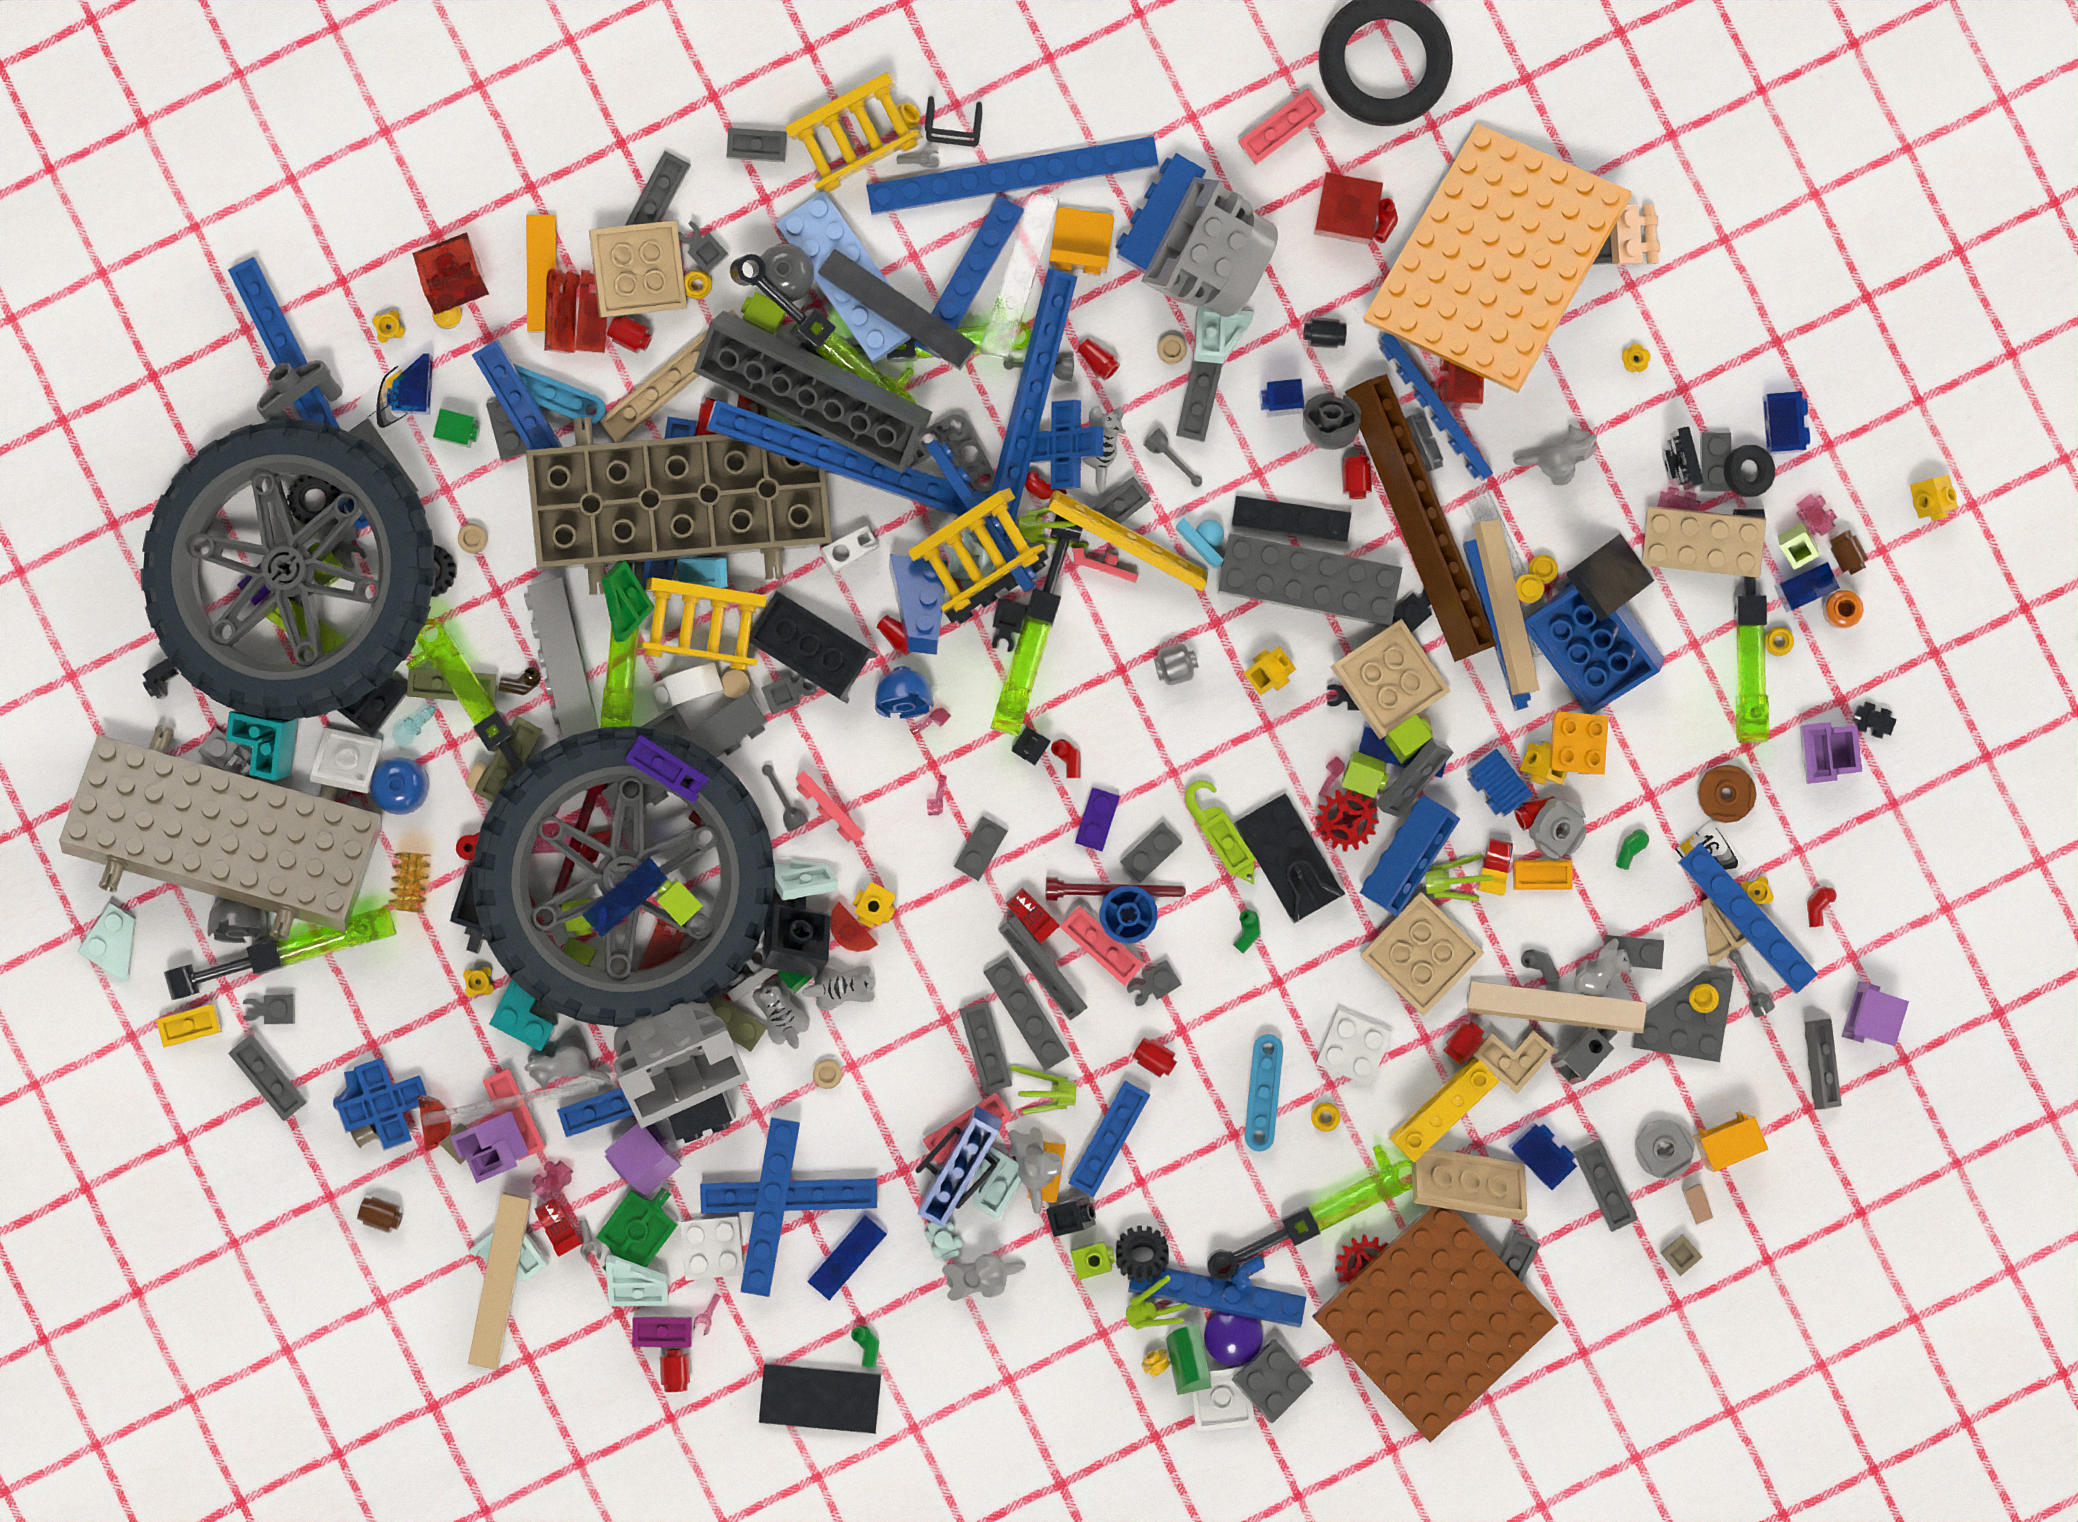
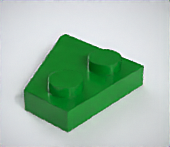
[601,560,654,643]

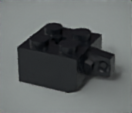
[450,866,486,954]
[762,896,831,977]

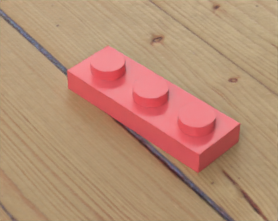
[1238,89,1326,166]
[795,771,866,842]
[1060,906,1144,986]
[482,1068,547,1161]
[922,1092,1012,1165]

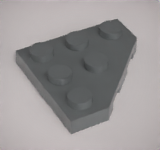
[1631,971,1734,1062]

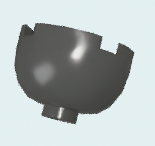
[760,244,814,302]
[1303,393,1361,450]
[207,898,267,943]

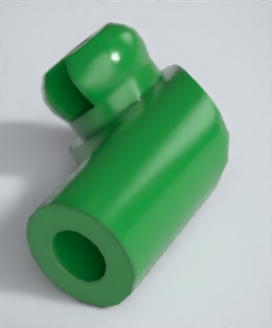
[1615,829,1649,870]
[1233,909,1261,954]
[851,1325,880,1368]

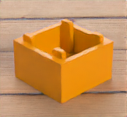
[1692,1111,1769,1172]

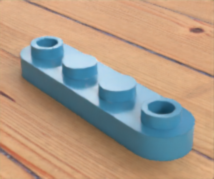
[514,364,606,425]
[1244,1034,1283,1152]

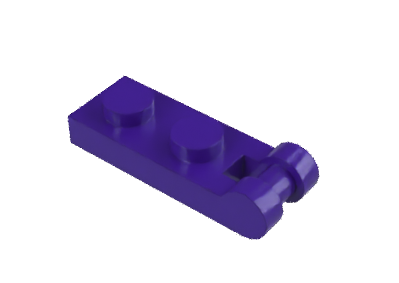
[624,735,710,804]

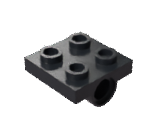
[337,677,408,738]

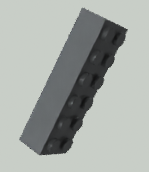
[1217,533,1403,627]

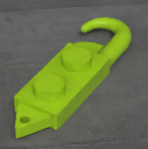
[1184,780,1256,884]

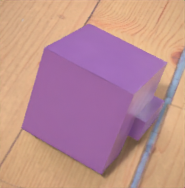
[1800,722,1862,784]
[1841,981,1909,1046]
[450,1111,529,1183]
[604,1123,682,1196]

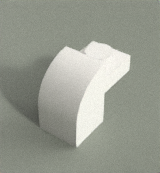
[651,662,724,712]

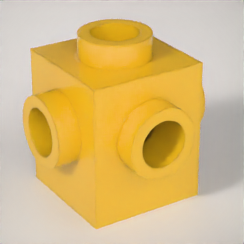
[1909,475,1958,522]
[1243,646,1297,696]
[1520,741,1568,786]
[852,881,897,928]

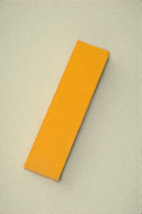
[526,215,557,333]

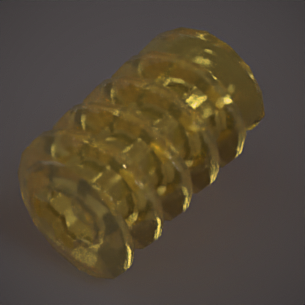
[388,851,431,913]

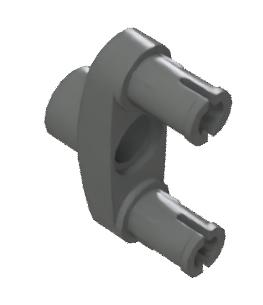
[257,360,343,420]

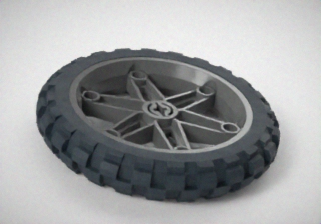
[140,419,436,720]
[472,726,775,1027]

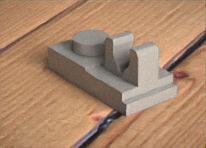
[198,728,254,779]
[726,947,779,1002]

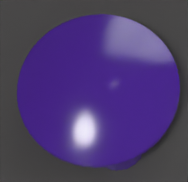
[1204,1311,1263,1366]

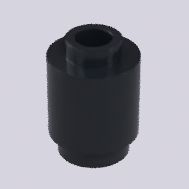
[1303,317,1347,349]

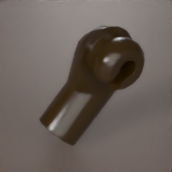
[498,667,541,695]

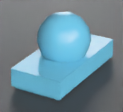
[1176,518,1224,569]
[677,556,728,588]

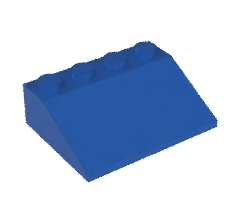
[1524,583,1666,715]

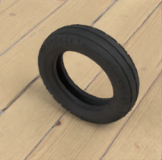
[1318,0,1453,126]

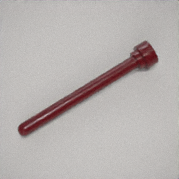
[552,783,608,908]
[1045,877,1186,901]

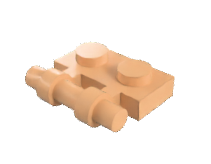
[1610,205,1661,265]

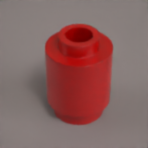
[607,315,652,354]
[1341,456,1372,500]
[1443,1021,1485,1065]
[1132,1037,1177,1078]
[659,1349,690,1392]

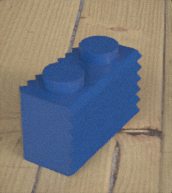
[1467,749,1533,817]

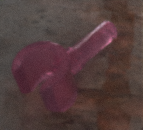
[910,707,951,735]
[1318,756,1345,797]
[927,775,947,815]
[693,1293,721,1336]

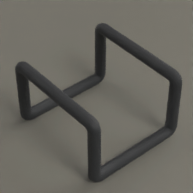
[925,96,983,147]
[915,1126,997,1209]

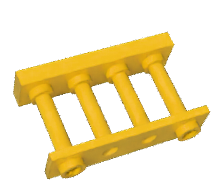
[784,72,923,193]
[908,488,1046,612]
[637,578,767,671]
[1389,1057,1500,1163]

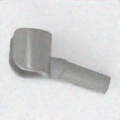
[896,150,939,168]
[579,1220,601,1263]

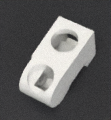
[820,526,880,575]

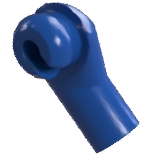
[1231,1255,1265,1291]

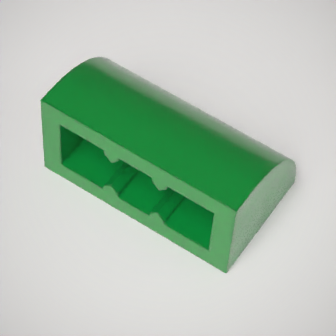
[1166,1323,1212,1395]

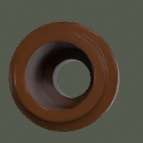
[1829,530,1869,575]
[357,1197,403,1234]

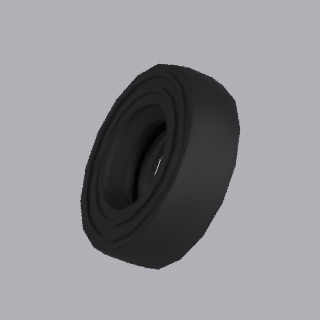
[1724,445,1775,497]

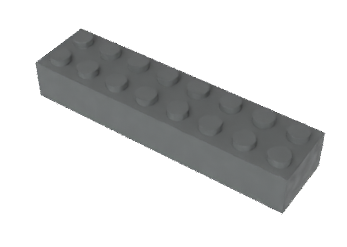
[693,310,932,473]

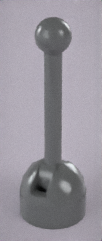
[1003,358,1074,382]
[1143,428,1202,487]
[762,764,808,832]
[1729,950,1775,1018]

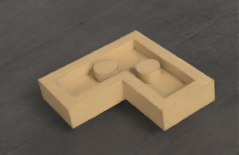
[1473,1030,1555,1094]

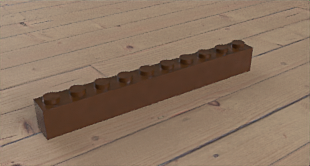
[1345,374,1497,662]

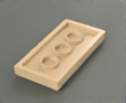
[1642,506,1767,578]
[1411,1148,1528,1221]

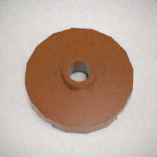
[1697,765,1757,823]

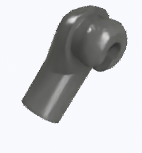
[1521,949,1560,984]

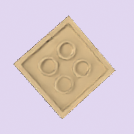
[588,220,687,318]
[1330,619,1451,740]
[1359,892,1484,1016]

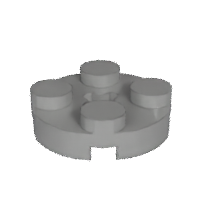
[1529,798,1587,859]
[1635,1120,1695,1179]

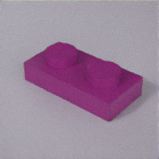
[632,1316,692,1347]

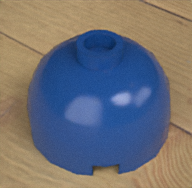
[875,666,934,719]
[370,757,430,815]
[1099,885,1158,944]

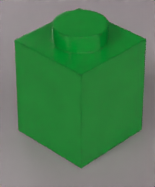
[433,408,480,448]

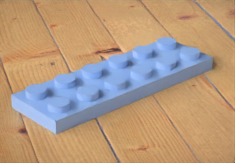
[775,190,911,364]

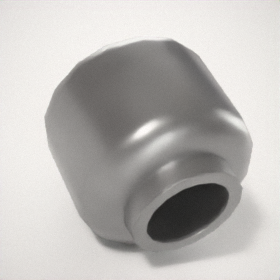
[1154,644,1199,685]

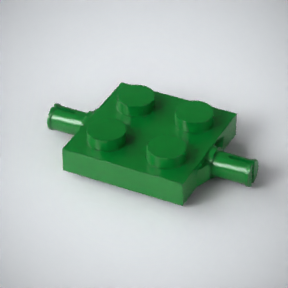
[596,1187,679,1271]

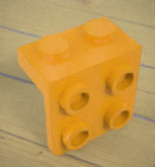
[1049,207,1114,276]
[1549,712,1609,775]

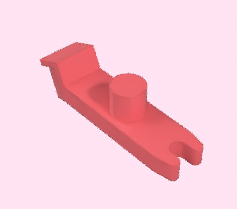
[1072,548,1138,583]

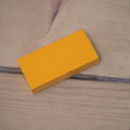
[1513,860,1573,890]

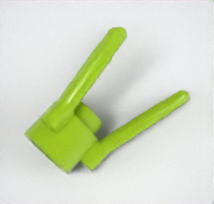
[1019,506,1089,549]
[1425,853,1493,902]
[1009,1065,1076,1115]
[1126,1275,1188,1330]

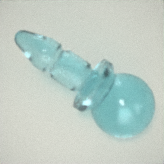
[392,706,436,746]

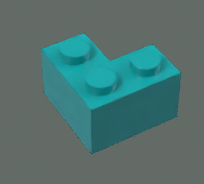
[226,710,298,781]
[489,980,558,1052]

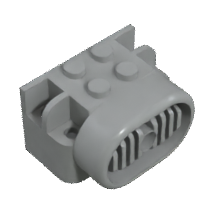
[1141,177,1278,317]
[614,1001,750,1129]

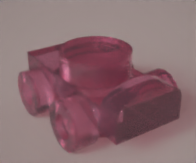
[1657,487,1701,511]
[1796,494,1837,537]
[532,1160,574,1203]

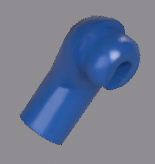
[333,1070,362,1110]

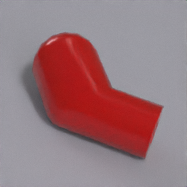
[1373,198,1398,243]
[1025,472,1067,500]
[1051,739,1081,778]
[580,828,611,864]
[1807,886,1837,927]

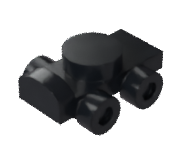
[1852,701,1897,739]

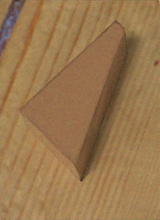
[1682,1184,1713,1225]

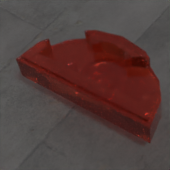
[830,901,879,952]
[417,1096,451,1151]

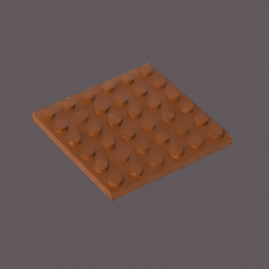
[1312,1206,1559,1443]

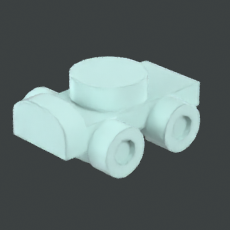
[924,1220,963,1262]

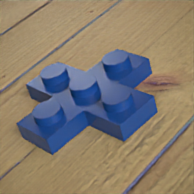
[1030,399,1104,490]
[336,1058,430,1151]

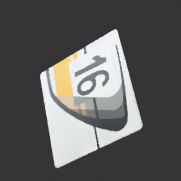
[355,364,426,437]
[1672,820,1747,876]

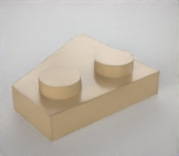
[1701,897,1748,966]

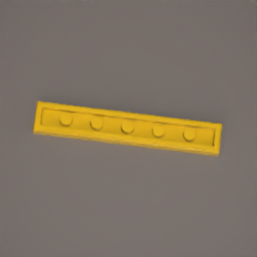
[1048,490,1208,592]

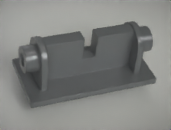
[1405,413,1444,473]

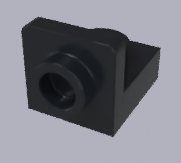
[142,658,179,699]
[1012,727,1051,766]
[1046,1197,1096,1237]

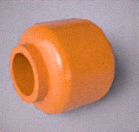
[1823,590,1864,629]

